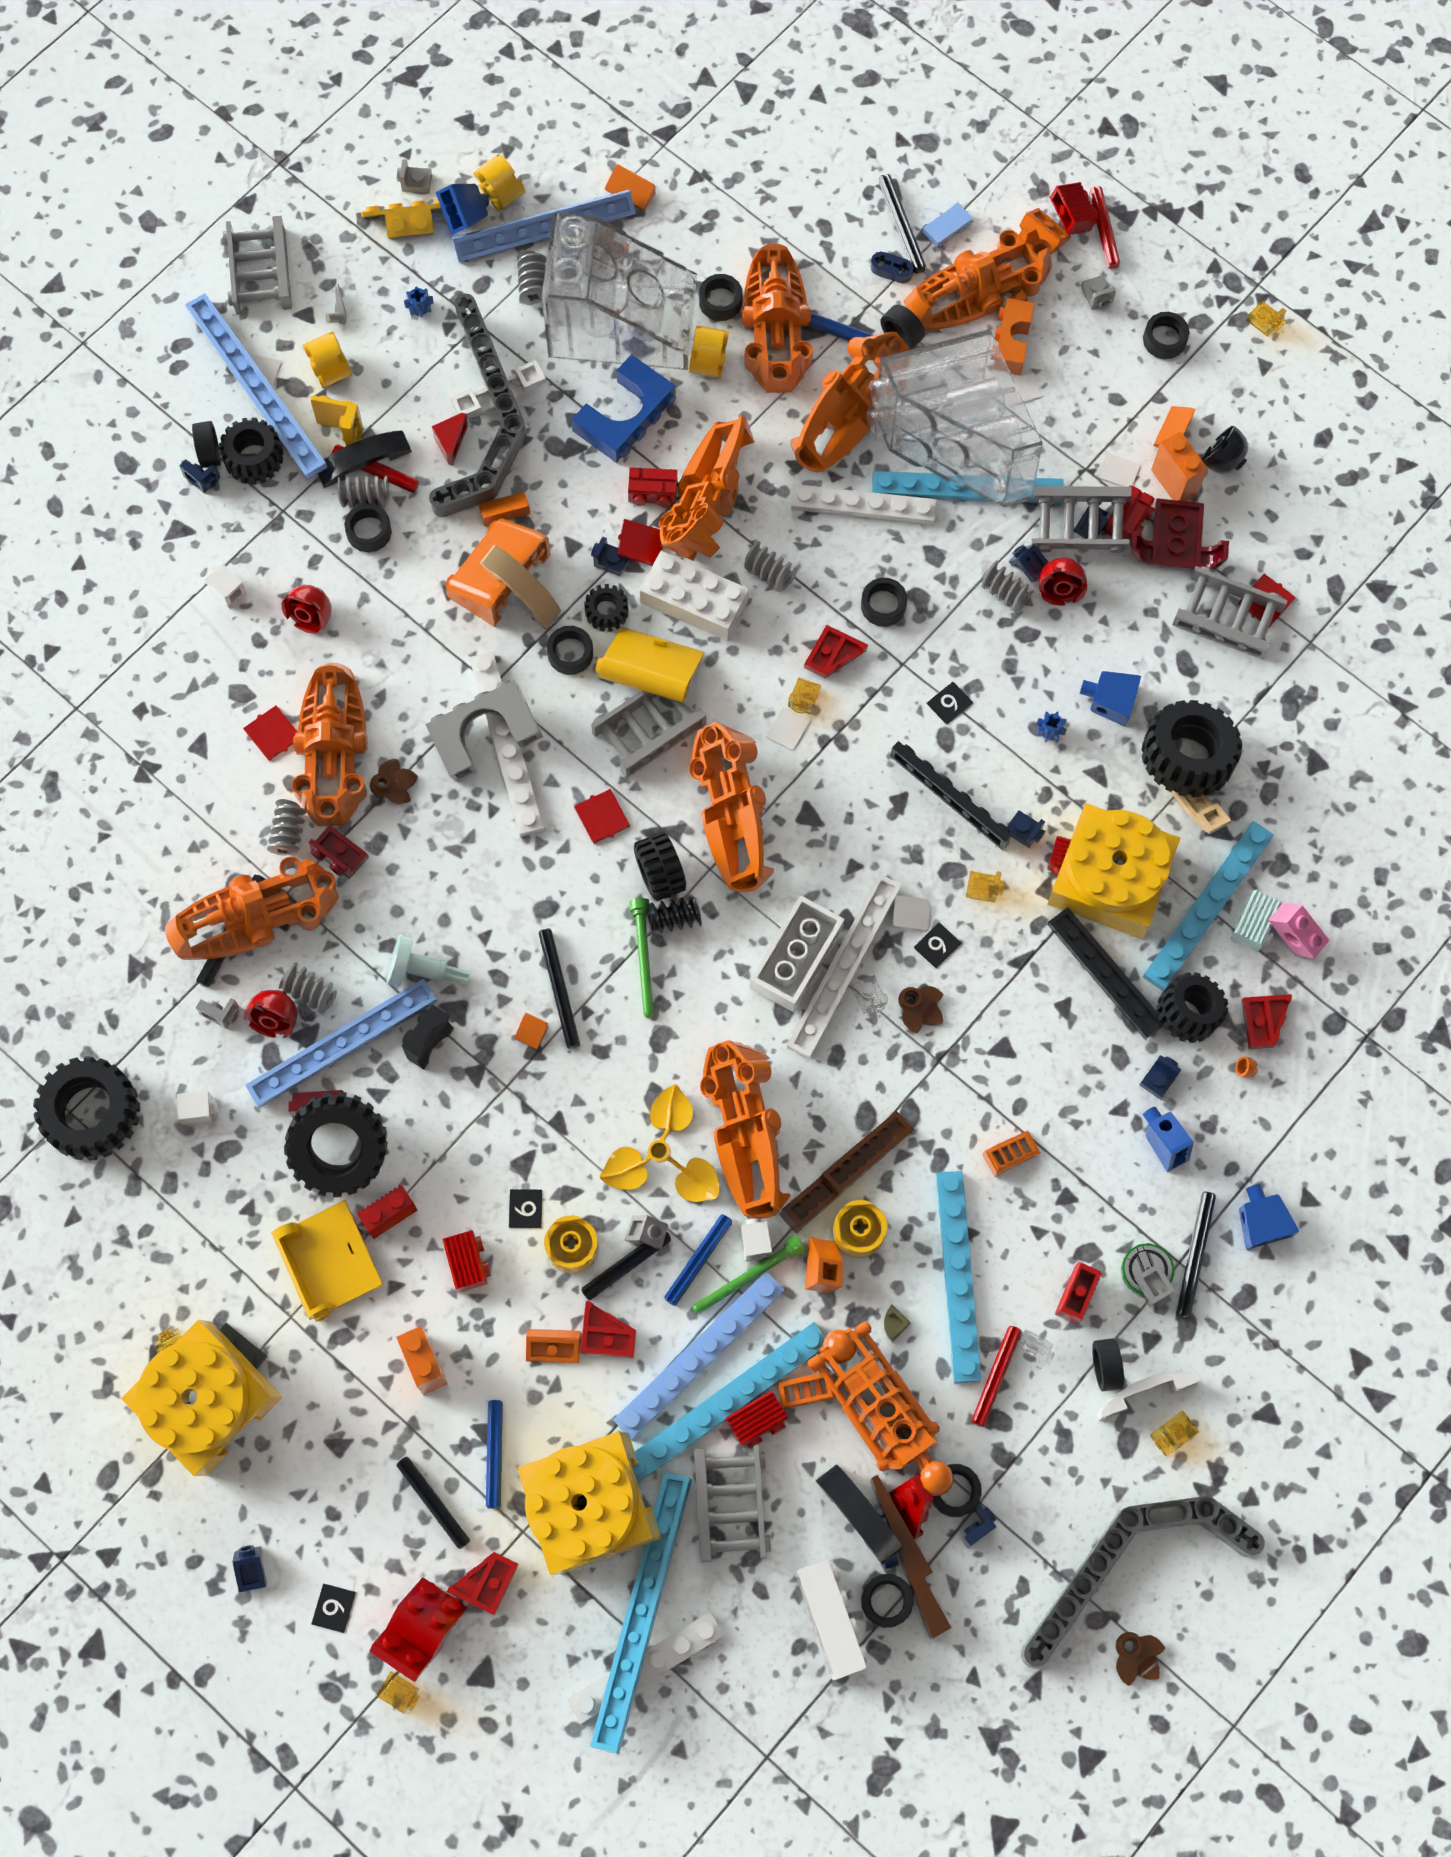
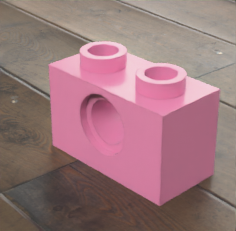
[1268,902,1330,959]

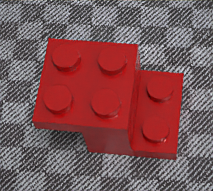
[369,1577,468,1682]

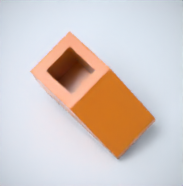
[805,1237,843,1294]

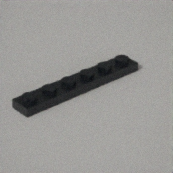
[890,741,1012,851]
[1047,907,1164,1040]

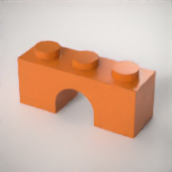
[990,298,1034,375]

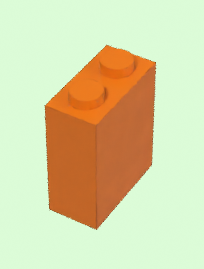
[1151,431,1208,501]
[396,1326,448,1395]

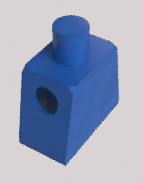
[435,184,489,235]
[1079,671,1141,727]
[1143,1107,1194,1172]
[1239,1184,1299,1250]

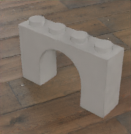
[425,680,543,781]

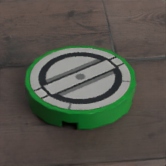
[1121,1243,1175,1297]

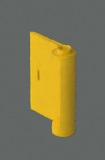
[595,627,704,703]
[271,1200,384,1322]

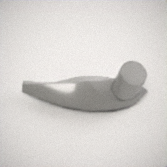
[326,284,346,325]

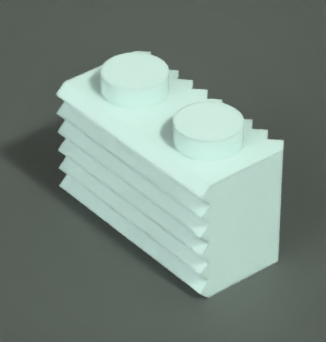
[1231,890,1282,952]

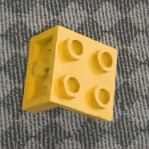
[310,396,364,446]

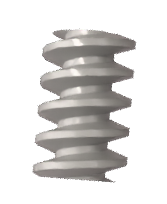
[517,251,548,305]
[338,476,389,507]
[744,541,798,592]
[980,560,1034,612]
[267,799,307,855]
[279,962,337,1014]

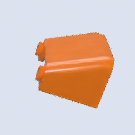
[445,518,551,627]

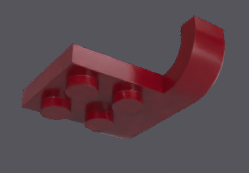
[1130,498,1229,570]

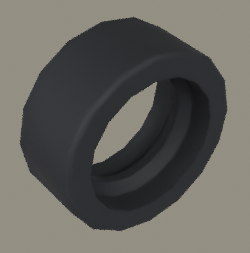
[699,274,743,321]
[880,304,925,350]
[1143,311,1190,359]
[192,421,221,468]
[344,504,392,553]
[861,577,907,626]
[547,626,593,675]
[1092,1338,1124,1392]
[932,1464,982,1517]
[861,1574,914,1628]

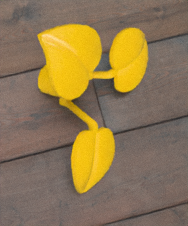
[600,1084,719,1202]

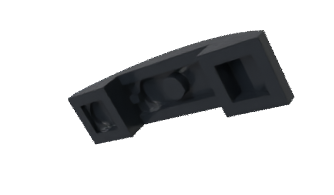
[318,430,412,488]
[815,1464,903,1565]

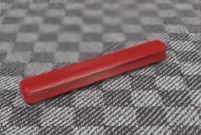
[1089,186,1120,269]
[331,444,419,493]
[971,1326,1022,1427]

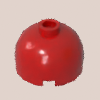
[1039,558,1087,606]
[281,584,332,634]
[244,990,298,1038]

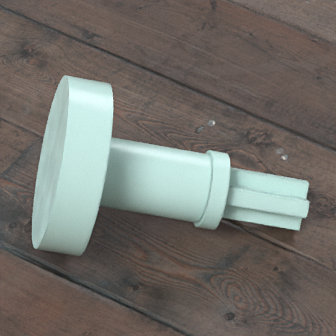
[387,934,470,987]

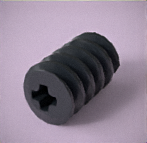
[648,895,702,935]

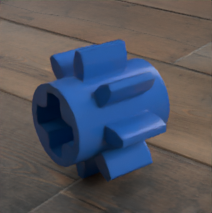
[404,286,434,317]
[1037,711,1067,743]

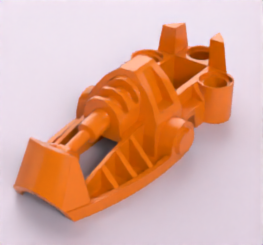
[904,226,1053,331]
[742,243,813,393]
[790,332,910,472]
[659,415,755,561]
[291,663,368,826]
[689,722,774,892]
[165,856,339,960]
[700,1040,790,1219]

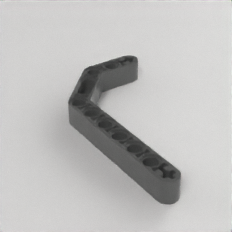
[429,293,527,517]
[1021,1496,1265,1667]

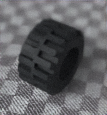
[219,417,284,485]
[634,832,686,901]
[1156,972,1228,1043]

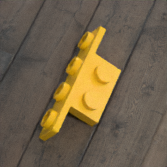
[361,199,442,238]

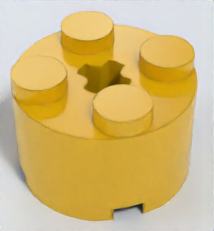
[473,154,526,212]
[688,325,729,378]
[302,332,352,388]
[833,1200,887,1258]
[544,1215,599,1274]

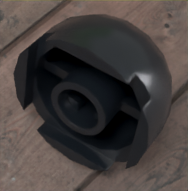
[1201,425,1249,473]

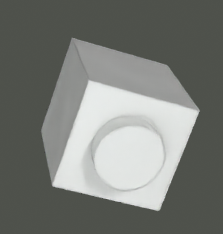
[205,564,247,608]
[177,1091,218,1125]
[741,1218,772,1261]

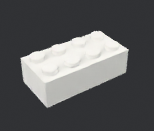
[640,551,749,641]
[749,895,845,1012]
[795,1559,870,1681]

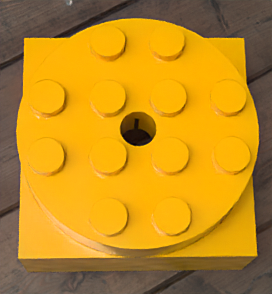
[1047,803,1181,939]
[121,1320,283,1476]
[518,1431,662,1575]

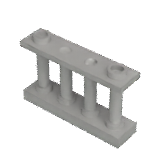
[223,216,292,315]
[1032,486,1131,553]
[1172,566,1288,660]
[591,691,706,778]
[694,1445,771,1563]

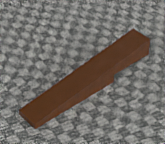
[779,1111,914,1234]
[870,1475,952,1640]

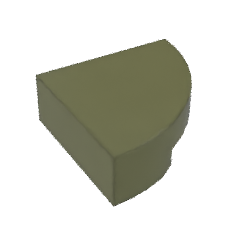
[884,1304,911,1342]

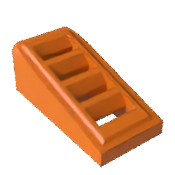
[982,1131,1041,1177]
[777,1371,837,1409]

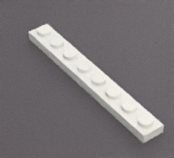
[469,651,544,837]
[787,874,902,1060]

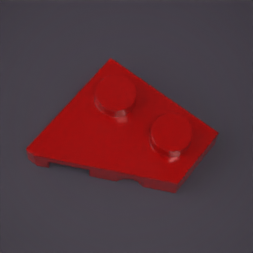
[804,625,868,679]
[1241,994,1292,1049]
[580,1301,636,1358]
[889,1474,933,1539]
[447,1552,519,1616]

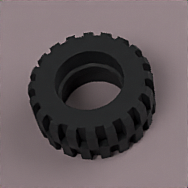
[1141,700,1242,797]
[33,1056,140,1161]
[284,1092,388,1198]

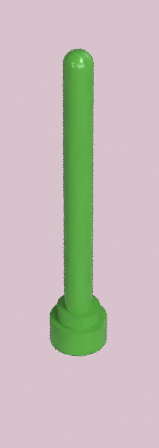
[629,898,654,1018]
[693,1235,806,1314]

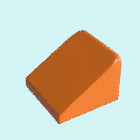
[514,1013,549,1050]

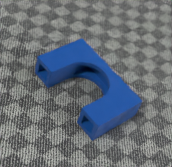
[571,354,676,463]

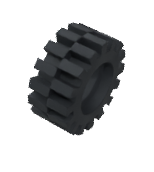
[584,584,629,632]

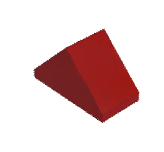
[432,413,469,466]

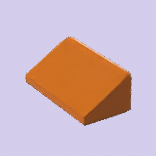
[605,164,656,211]
[1019,208,1071,254]
[1153,406,1196,448]
[478,492,531,526]
[526,1329,581,1363]

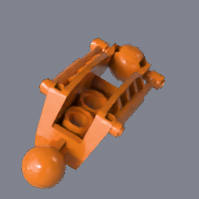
[808,1321,954,1496]

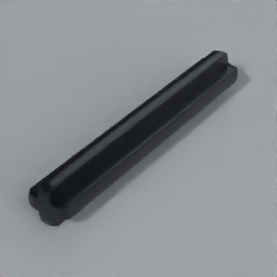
[581,1232,671,1300]
[396,1456,470,1549]

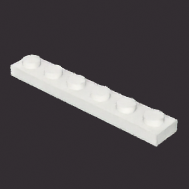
[791,484,936,525]
[567,1612,724,1724]

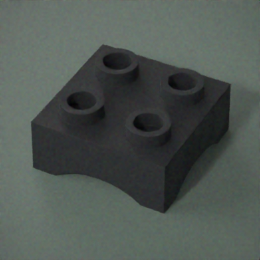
[401,1004,454,1070]

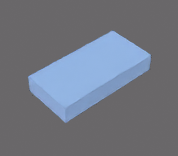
[923,203,973,248]

